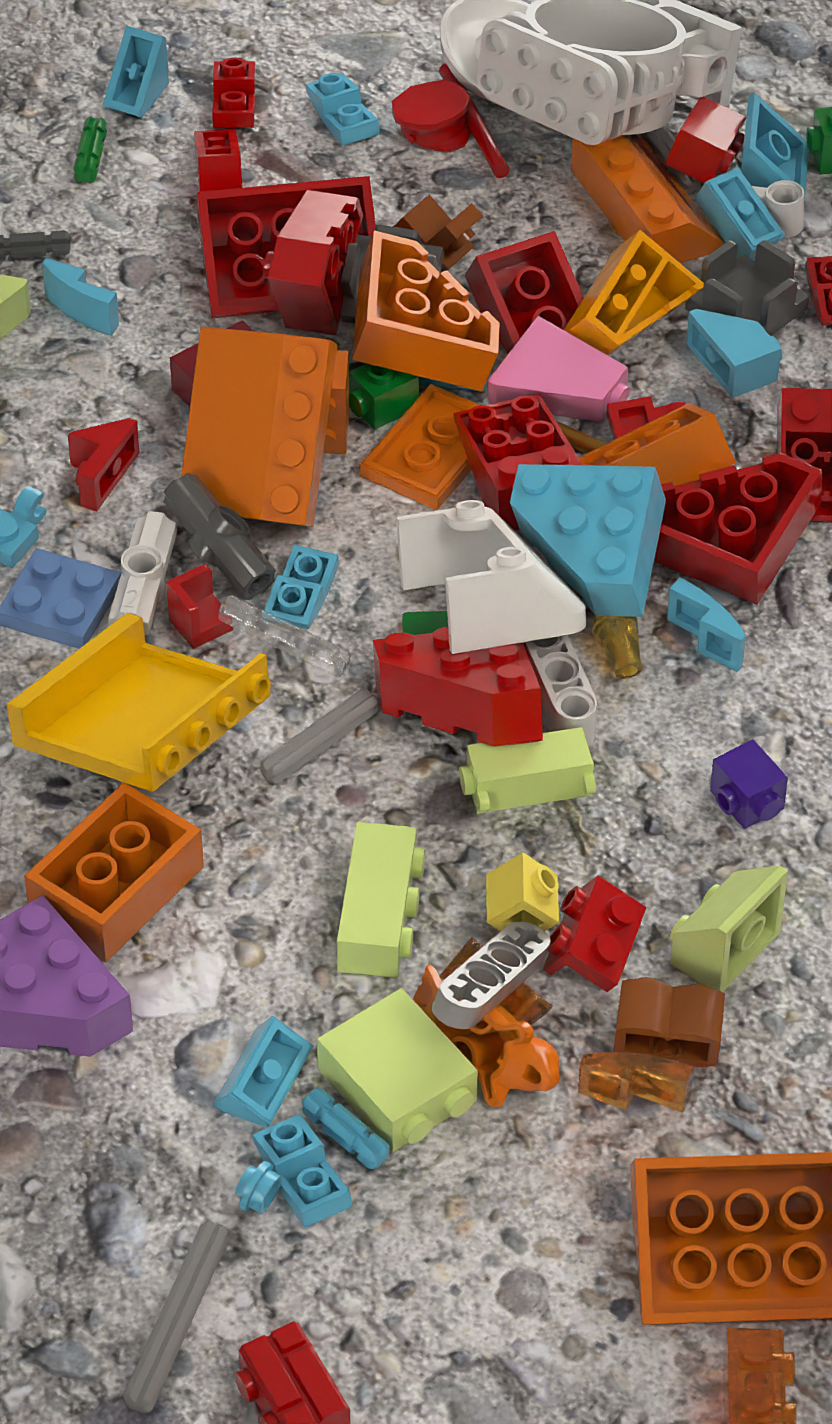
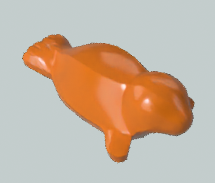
[412,964,560,1108]

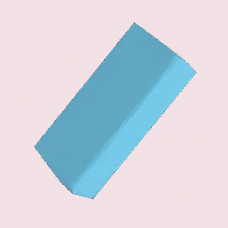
[696,168,786,260]
[213,1016,314,1127]

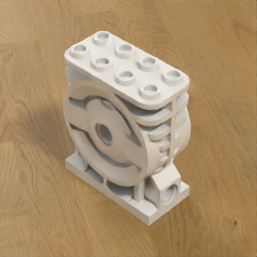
[477,0,742,145]

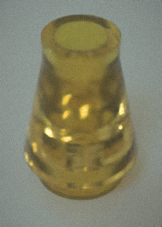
[592,615,643,679]

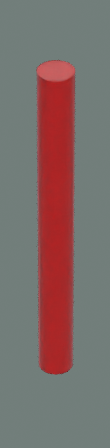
[439,63,510,178]

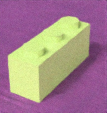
[337,822,425,978]

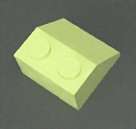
[670,865,788,992]

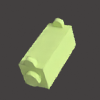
[459,727,596,814]

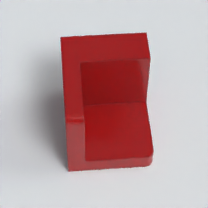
[166,564,234,649]

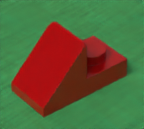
[68,418,140,512]

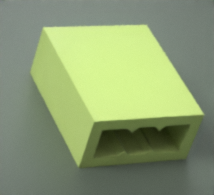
[317,988,478,1153]

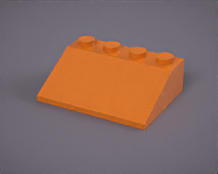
[181,327,337,527]
[630,1152,832,1325]

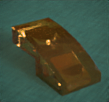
[578,1052,694,1113]

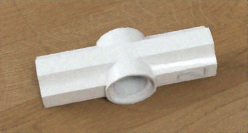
[108,511,177,635]

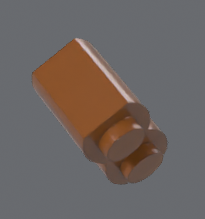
[613,977,725,1067]

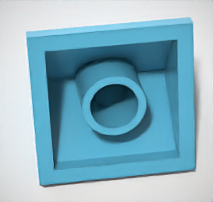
[741,92,809,199]

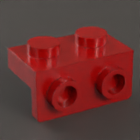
[543,875,647,992]

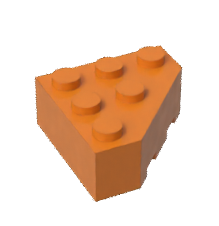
[352,231,500,391]

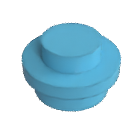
[235,1161,282,1214]

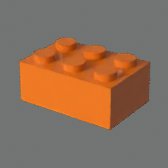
[24,782,204,962]

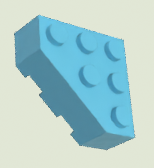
[510,464,666,617]

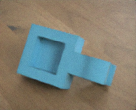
[0,486,46,568]

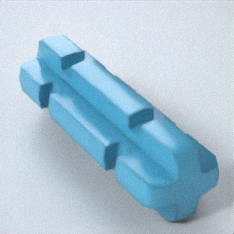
[302,1088,390,1170]

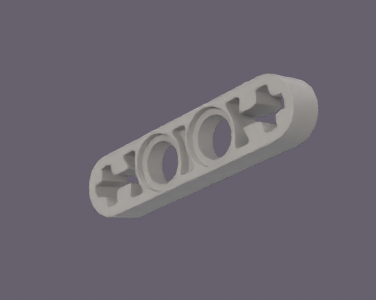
[432,921,551,1029]

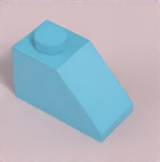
[686,309,782,398]

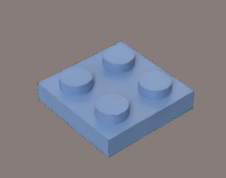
[0,548,121,649]

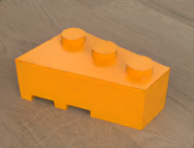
[564,229,704,356]

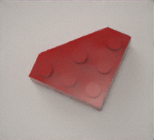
[264,190,363,336]
[654,453,822,605]
[373,627,543,746]

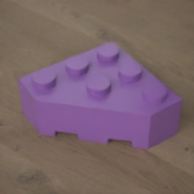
[0,895,133,1057]

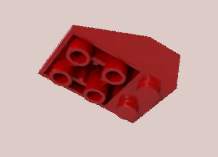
[777,388,832,523]
[453,393,582,531]

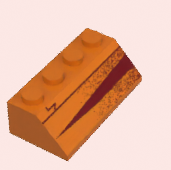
[571,134,725,264]

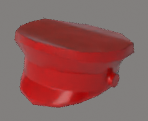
[392,79,471,152]

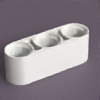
[523,635,597,747]

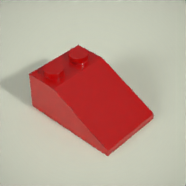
[464,231,584,354]

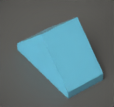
[103,25,169,118]

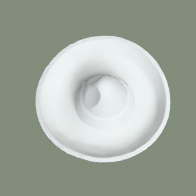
[440,0,530,101]

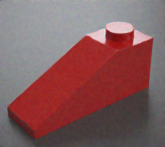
[194,129,243,192]

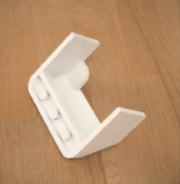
[396,500,586,654]

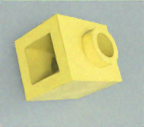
[486,852,559,931]

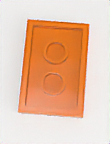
[359,384,479,510]

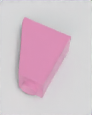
[487,316,630,422]

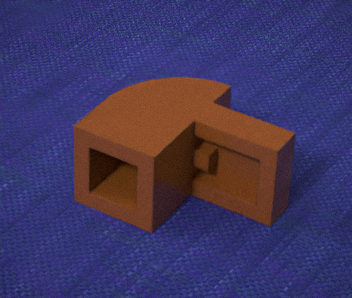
[392,194,483,273]

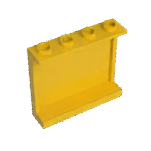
[6,613,271,792]

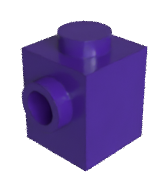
[710,739,788,829]

